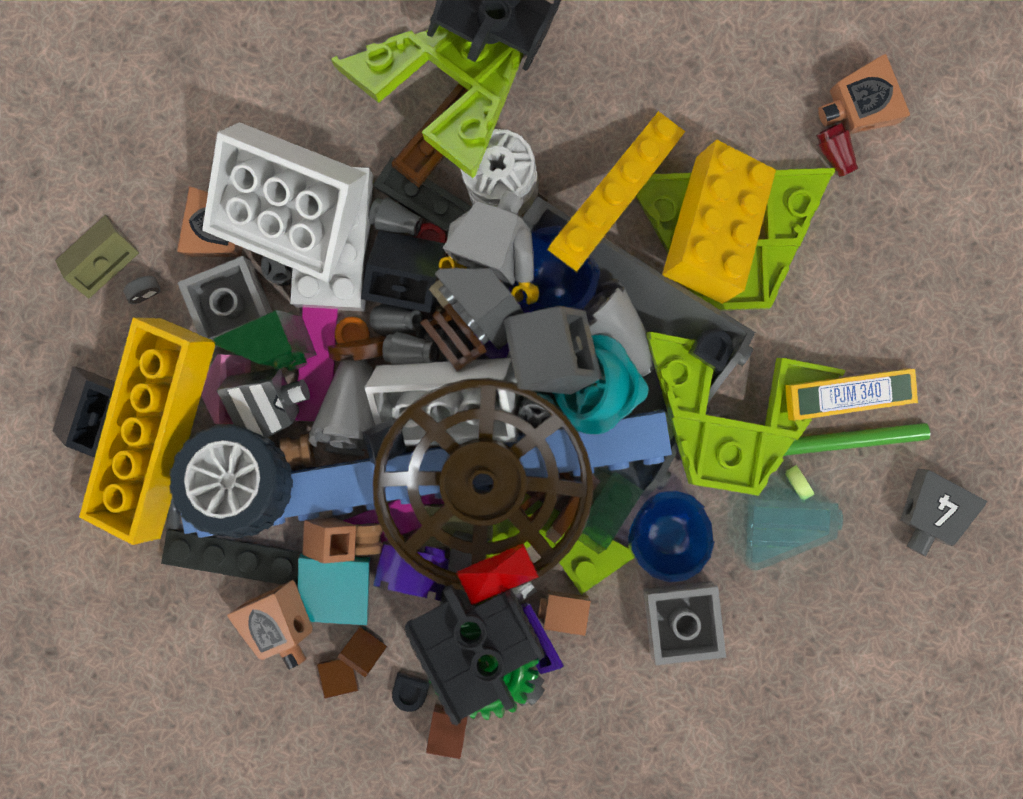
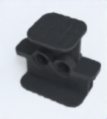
[427,0,561,71]
[405,585,545,726]

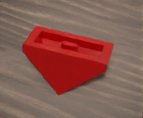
[457,543,538,605]

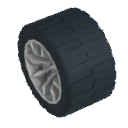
[169,424,293,538]

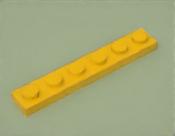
[547,111,686,272]

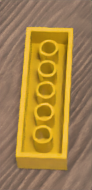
[79,317,215,545]

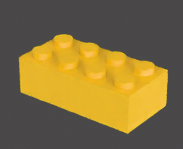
[662,139,776,304]

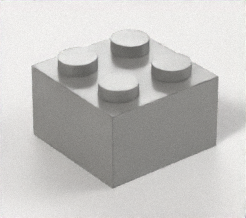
[177,256,272,350]
[643,581,726,665]

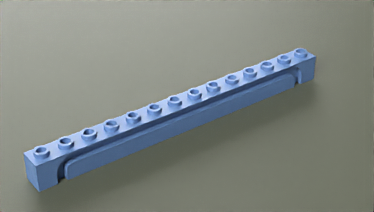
[181,409,672,538]

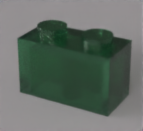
[578,471,644,554]

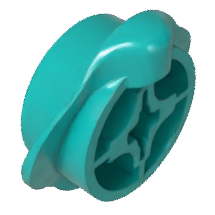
[551,335,648,435]

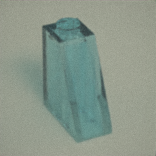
[746,498,843,570]

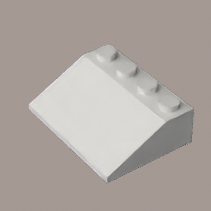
[202,122,367,282]

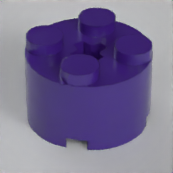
[373,544,449,601]

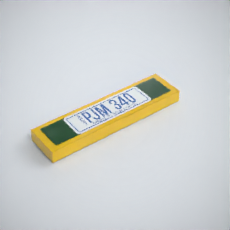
[785,368,918,421]

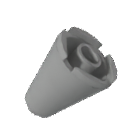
[574,279,655,377]
[308,357,375,456]

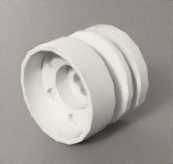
[460,129,539,216]

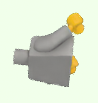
[439,191,539,305]

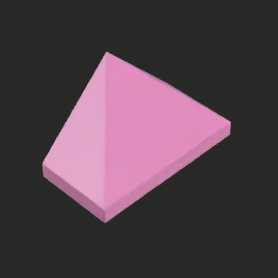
[201,354,251,424]

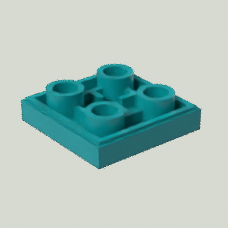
[298,553,370,625]

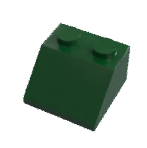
[213,310,317,371]

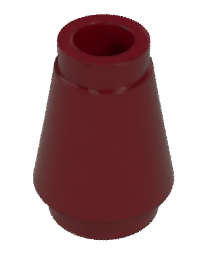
[816,122,859,177]

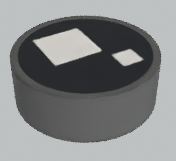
[123,276,161,304]

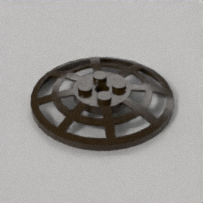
[372,378,593,590]

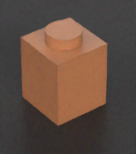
[302,518,356,564]
[537,590,591,636]

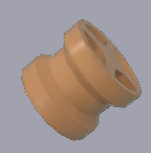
[280,433,315,471]
[355,523,383,555]

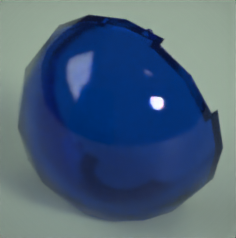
[511,226,601,312]
[628,491,715,582]

